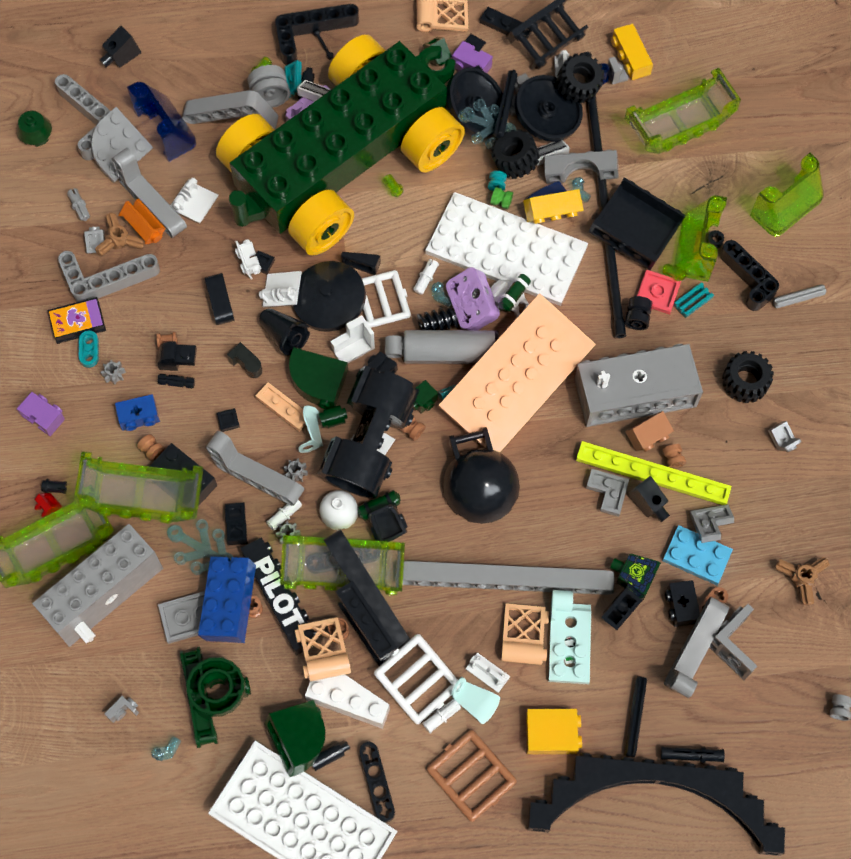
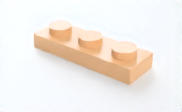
[256,383,306,432]

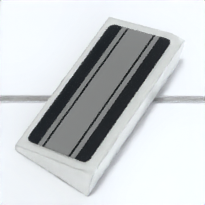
[297,80,331,101]
[536,140,570,166]

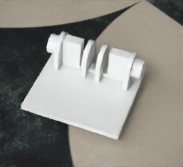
[170,178,219,223]
[259,271,302,307]

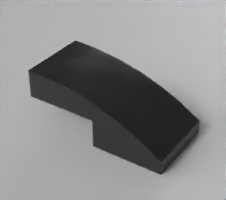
[225,502,248,546]

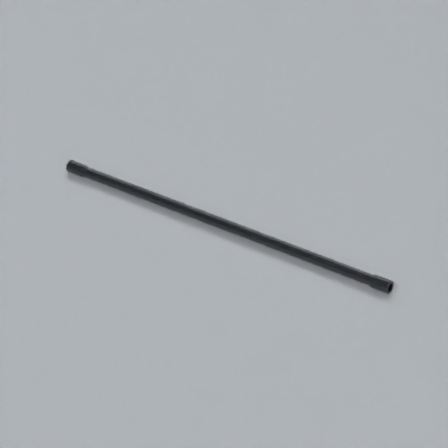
[584,52,626,339]

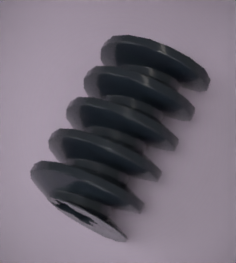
[417,306,458,330]

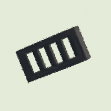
[341,252,381,275]

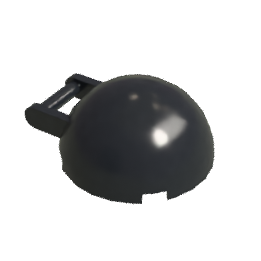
[443,427,520,524]

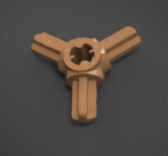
[95,212,145,256]
[775,557,830,606]

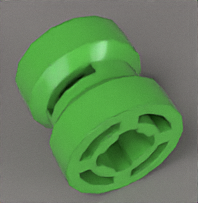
[490,187,513,210]

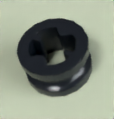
[707,230,724,249]

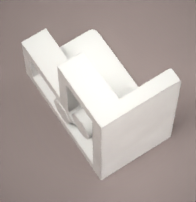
[330,315,375,363]

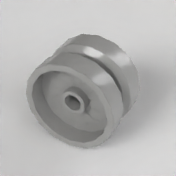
[247,65,290,108]

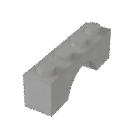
[545,150,619,184]

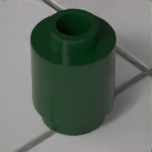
[319,405,348,428]

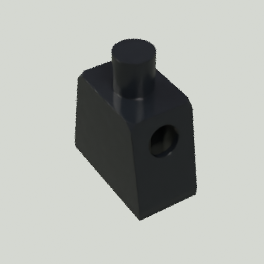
[99,25,142,68]
[627,476,670,522]

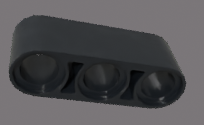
[204,273,235,325]

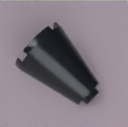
[259,308,310,356]

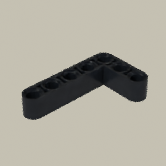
[275,4,359,65]

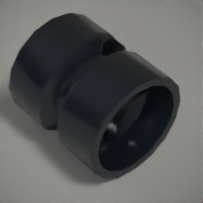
[625,296,653,330]

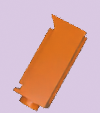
[118,199,166,245]

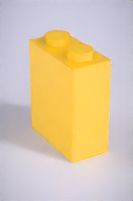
[526,709,582,754]

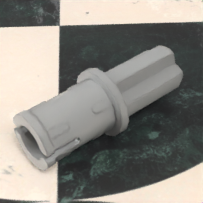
[67,188,90,221]

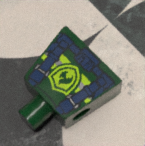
[610,554,661,600]

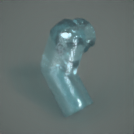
[572,177,591,203]
[432,282,452,307]
[151,736,181,761]

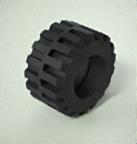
[556,53,605,103]
[491,129,540,179]
[722,351,774,403]

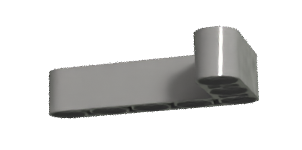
[55,74,110,161]
[182,90,278,130]
[112,148,187,238]
[58,251,160,302]
[206,431,304,506]
[664,597,729,698]

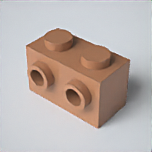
[625,411,674,452]

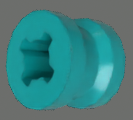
[488,171,507,192]

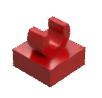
[34,493,62,517]

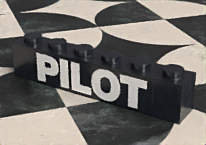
[240,537,317,655]

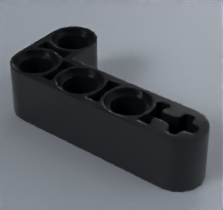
[720,240,779,311]

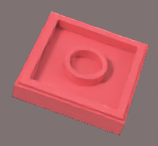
[637,269,681,314]

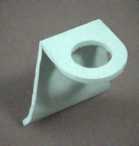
[298,405,323,453]
[452,677,500,724]

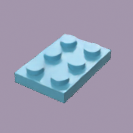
[663,525,733,585]

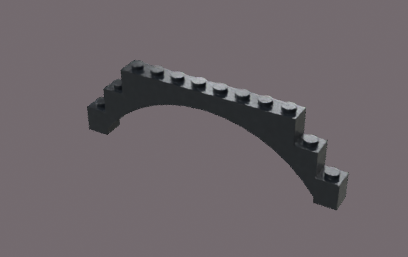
[528,753,785,856]

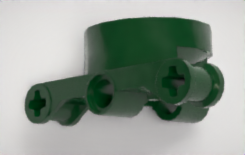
[180,647,251,748]

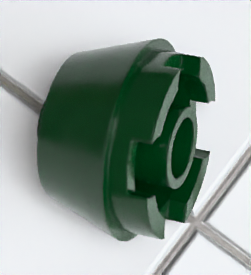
[16,111,52,147]

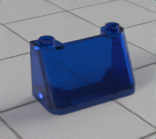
[127,82,196,162]

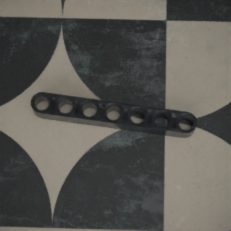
[324,529,414,649]

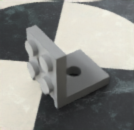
[709,604,757,681]

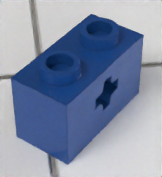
[115,394,160,431]

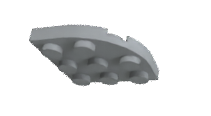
[91,107,153,183]

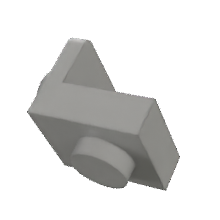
[768,421,801,452]

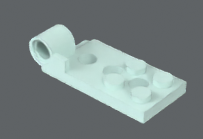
[548,590,591,684]

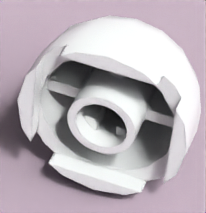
[319,490,358,530]

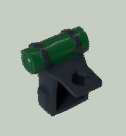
[358,490,408,544]

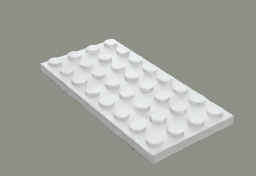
[425,192,588,306]
[208,741,397,859]

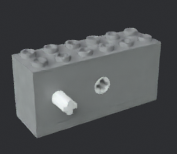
[574,344,703,427]
[32,524,163,647]

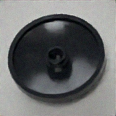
[446,67,503,138]
[514,75,583,142]
[293,261,366,332]

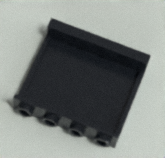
[589,177,686,271]

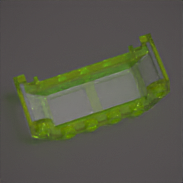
[624,68,741,154]
[74,451,203,524]
[0,485,114,588]
[280,535,405,595]

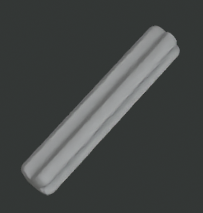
[773,284,826,308]

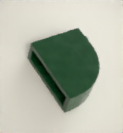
[289,347,348,409]
[265,700,326,777]

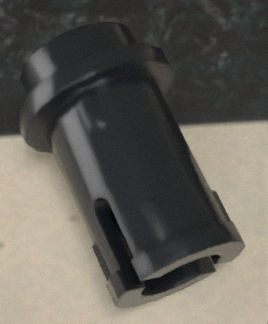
[41,478,67,494]

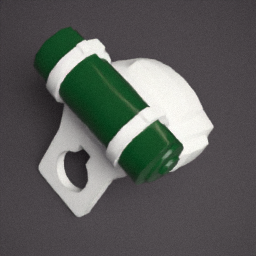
[491,274,531,317]

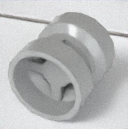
[829,695,851,721]

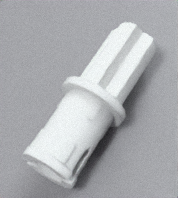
[414,259,439,294]
[266,500,302,531]
[422,699,461,733]

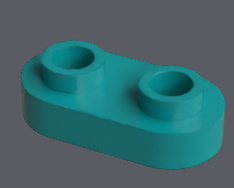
[79,331,99,368]

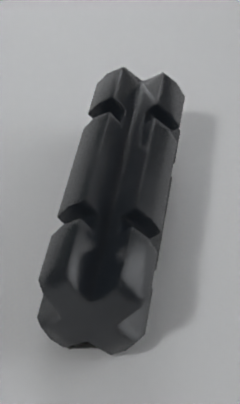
[157,373,195,389]

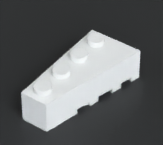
[305,675,390,729]

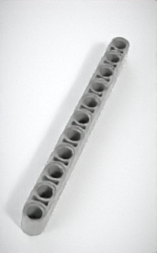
[397,561,614,595]

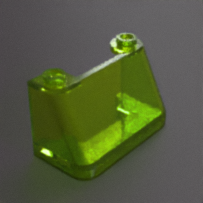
[750,153,824,236]
[674,195,727,282]

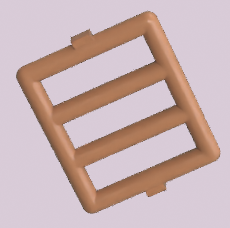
[427,730,517,822]

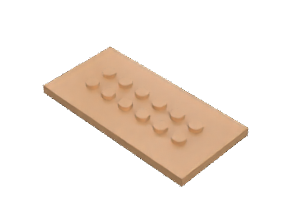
[438,293,596,452]

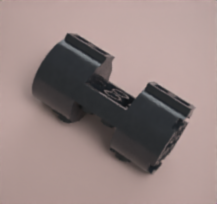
[317,366,420,499]

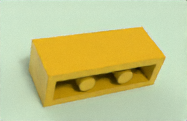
[611,24,653,80]
[523,189,584,224]

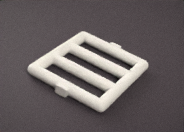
[362,270,411,328]
[374,634,461,724]

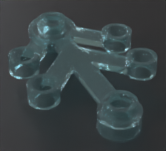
[458,99,516,149]
[167,519,233,575]

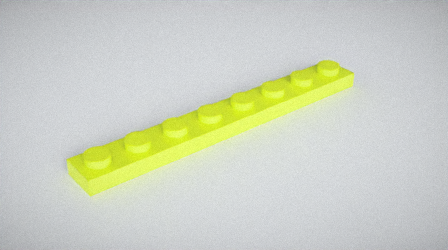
[576,441,732,505]

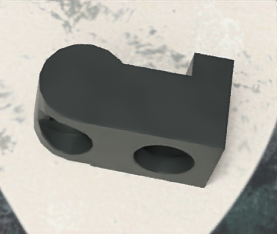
[227,342,263,378]

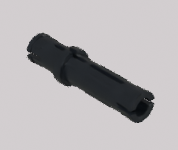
[660,746,725,763]

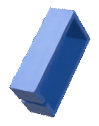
[198,557,256,643]

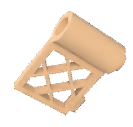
[417,0,468,32]
[501,604,549,665]
[295,617,351,682]

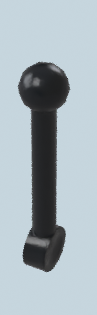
[313,30,334,60]

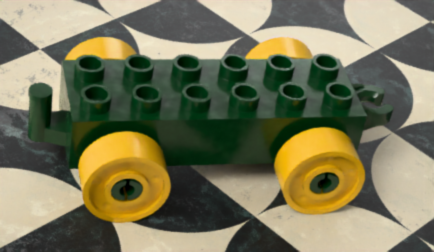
[216,34,465,255]

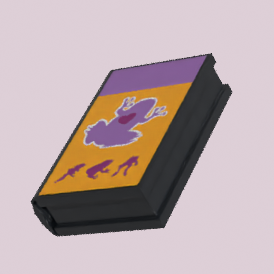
[48,297,106,344]

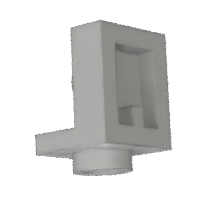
[606,57,628,85]
[84,227,105,254]
[105,696,139,723]

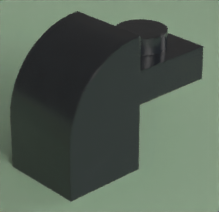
[157,341,197,371]

